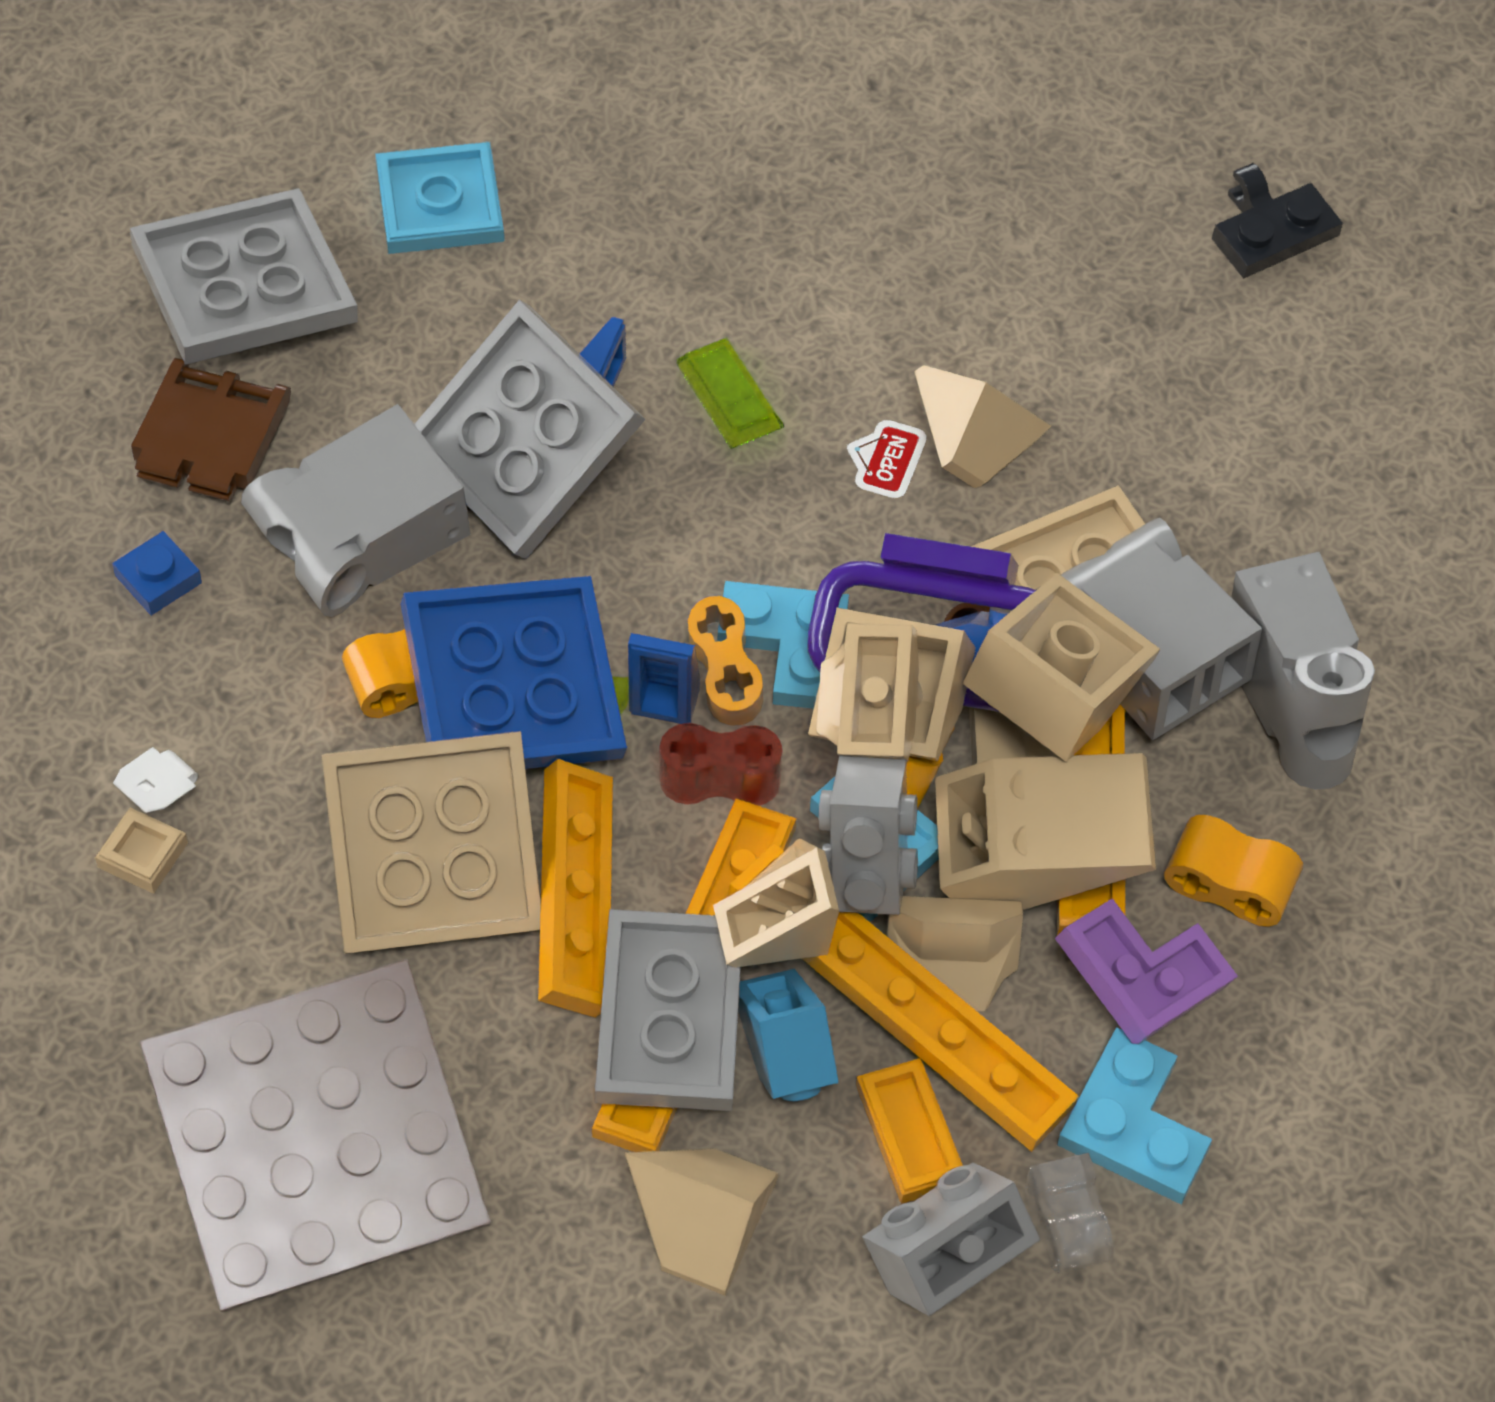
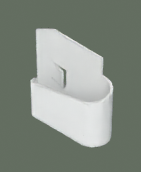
[113,747,198,813]

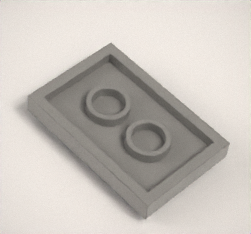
[595,909,740,1111]

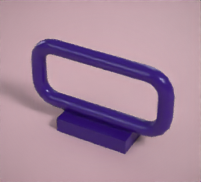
[808,533,1036,712]

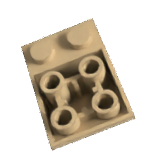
[935,753,1156,910]

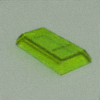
[676,338,784,449]

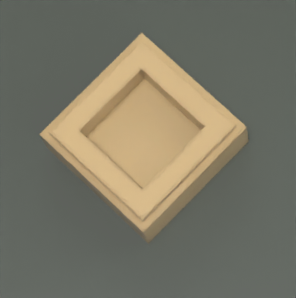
[95,807,188,894]

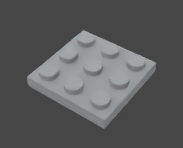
[130,188,358,365]
[414,300,646,559]

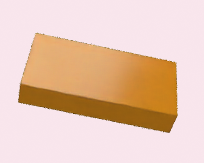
[856,1058,963,1204]

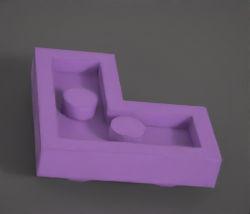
[1055,899,1238,1044]

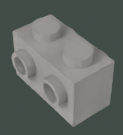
[819,756,918,915]
[862,1162,1040,1316]

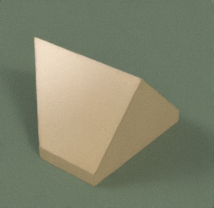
[914,365,1051,488]
[713,838,839,968]
[625,1149,778,1296]

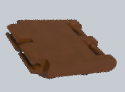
[131,358,291,501]

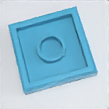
[376,142,504,254]

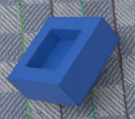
[112,531,202,616]

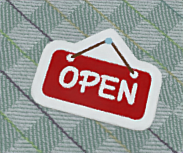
[847,420,926,498]

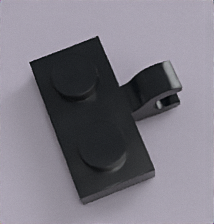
[1212,163,1343,279]

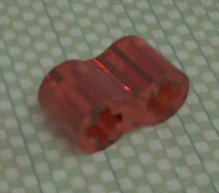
[659,723,783,806]

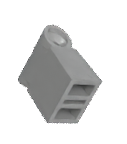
[241,404,471,617]
[1035,518,1262,740]
[1231,552,1375,790]

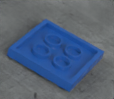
[400,576,627,769]

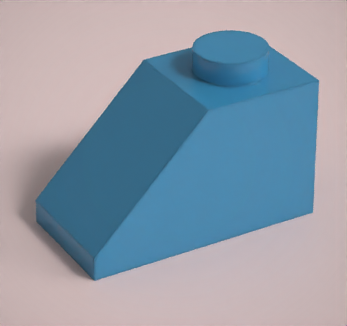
[738,969,839,1101]

